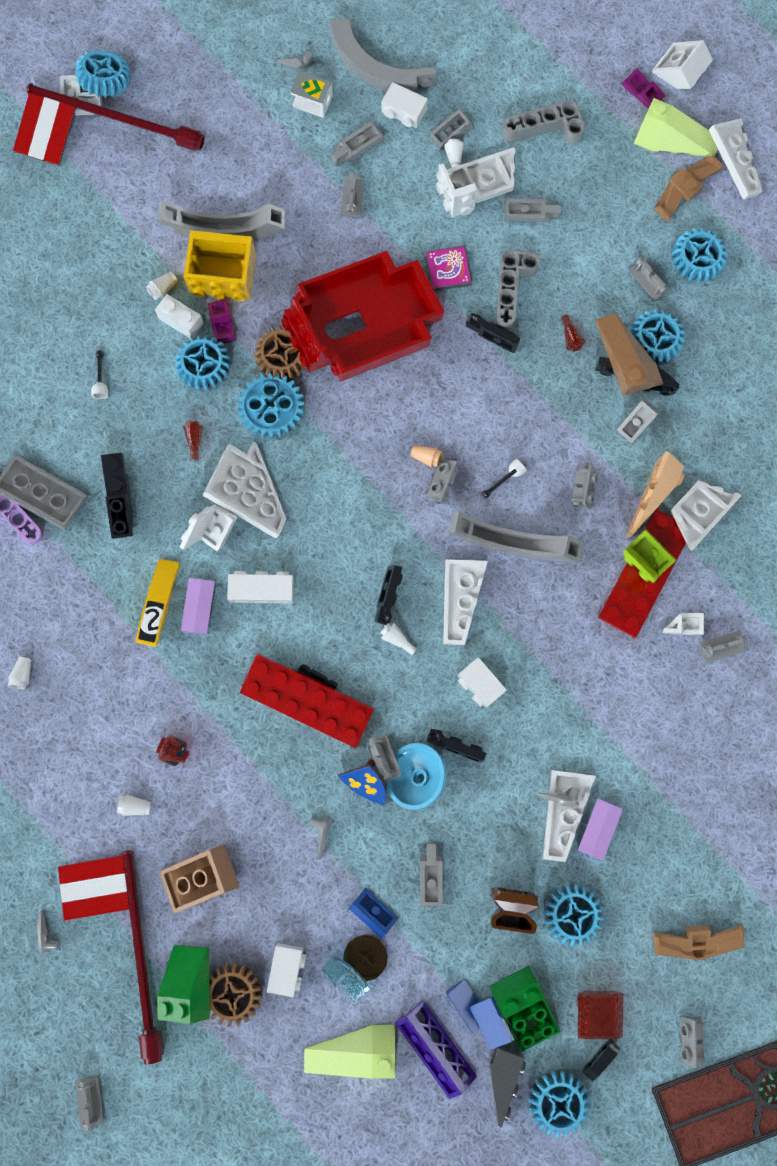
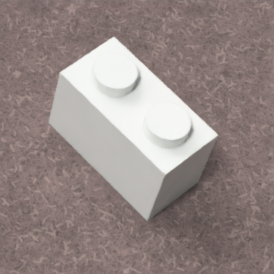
[382,82,428,128]
[155,294,204,339]
[457,657,507,708]
[267,943,306,997]

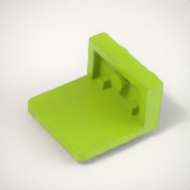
[622,530,676,583]

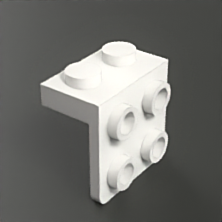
[436,163,477,218]
[180,504,237,552]

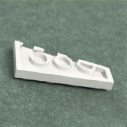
[709,118,762,200]
[443,559,488,645]
[542,770,596,862]

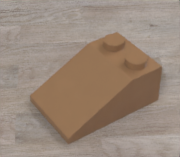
[159,845,239,914]

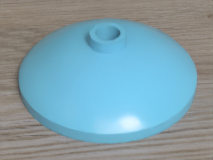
[386,743,446,810]

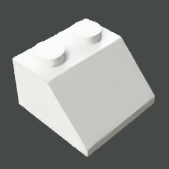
[652,40,713,89]

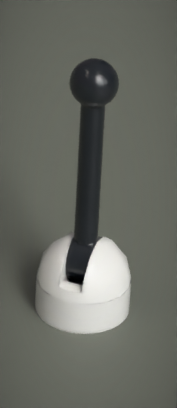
[91,350,108,399]
[482,458,527,498]

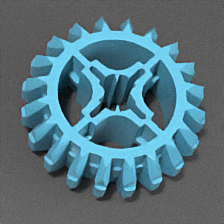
[75,48,130,98]
[671,227,728,283]
[630,309,685,365]
[175,334,231,390]
[543,884,604,947]
[528,1071,591,1138]

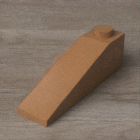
[595,314,663,396]

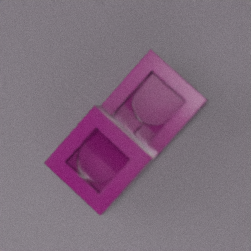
[621,68,665,109]
[207,299,236,344]

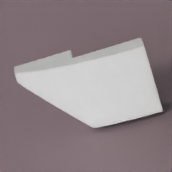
[663,613,704,635]

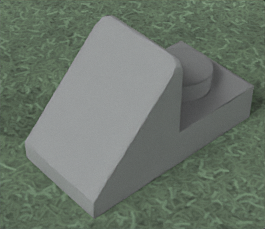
[617,398,660,444]

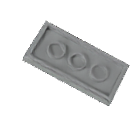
[0,454,88,531]

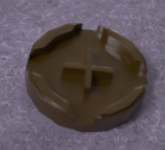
[343,934,388,982]

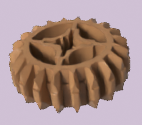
[254,326,306,380]
[209,962,263,1027]

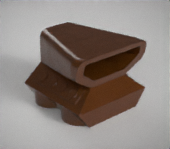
[490,887,539,934]

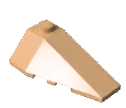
[626,451,685,538]

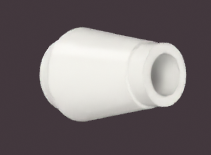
[146,272,177,300]
[7,657,32,690]
[117,794,151,816]

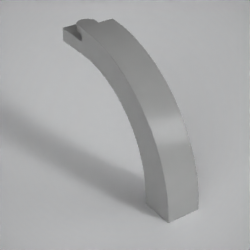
[330,18,436,93]
[157,200,286,240]
[449,512,583,563]

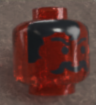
[155,734,190,767]

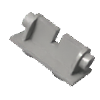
[340,173,365,218]
[629,258,670,301]
[426,459,459,504]
[571,464,598,510]
[698,631,747,663]
[368,735,402,784]
[680,1016,705,1069]
[75,1076,104,1131]

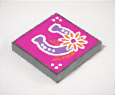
[425,246,472,291]

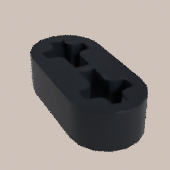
[582,1039,620,1081]

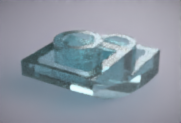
[322,956,371,1003]

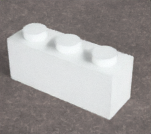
[227,571,294,603]

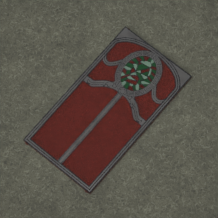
[651,1041,777,1166]

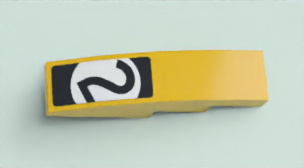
[135,558,180,647]

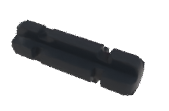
[298,664,338,690]

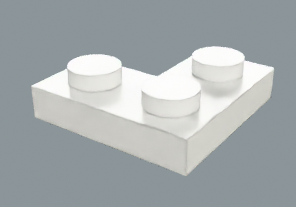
[60,75,102,116]

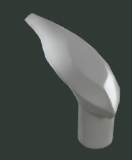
[277,51,314,68]
[537,787,580,807]
[310,817,329,860]
[37,910,58,954]

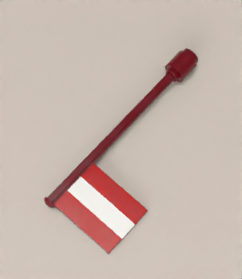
[13,83,205,166]
[58,850,164,1065]

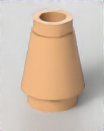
[411,445,443,468]

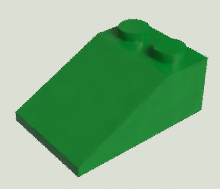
[157,945,210,1024]

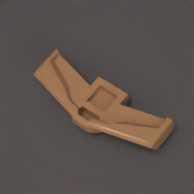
[653,156,723,222]
[653,924,745,961]

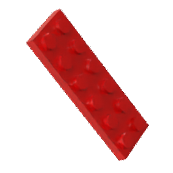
[597,509,686,639]
[239,653,375,748]

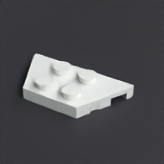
[447,147,515,203]
[671,480,742,551]

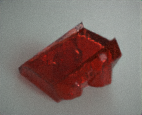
[576,990,624,1039]

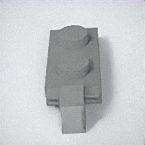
[331,121,384,166]
[504,198,561,222]
[420,843,443,907]

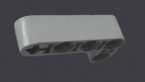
[502,101,585,145]
[495,250,540,332]

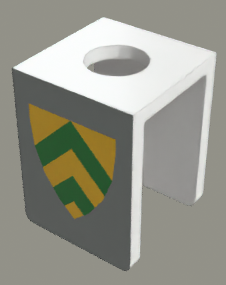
[291,71,333,118]

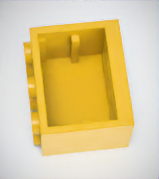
[183,230,256,302]

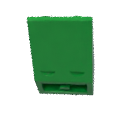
[489,966,560,1053]

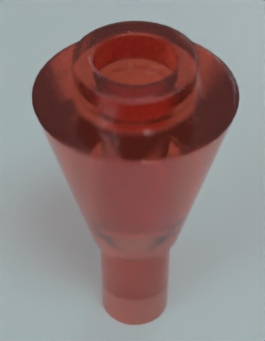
[561,315,585,352]
[182,421,203,460]

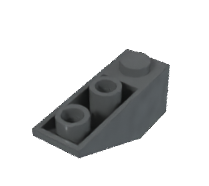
[489,1046,526,1127]

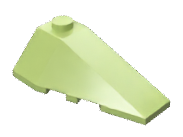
[634,98,718,157]
[304,1024,395,1078]

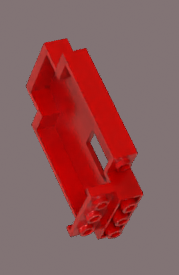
[281,251,445,382]

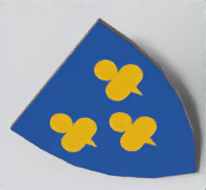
[338,759,387,805]

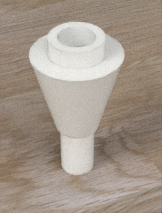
[444,139,464,168]
[380,622,417,655]

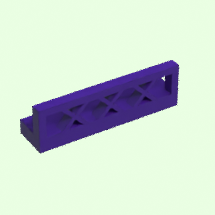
[395,1001,477,1099]

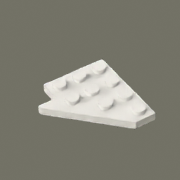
[203,442,286,538]

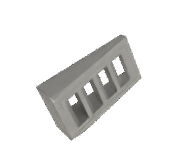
[429,108,474,150]

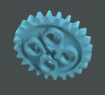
[237,372,305,440]

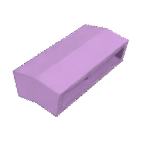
[181,578,215,635]
[578,799,623,861]

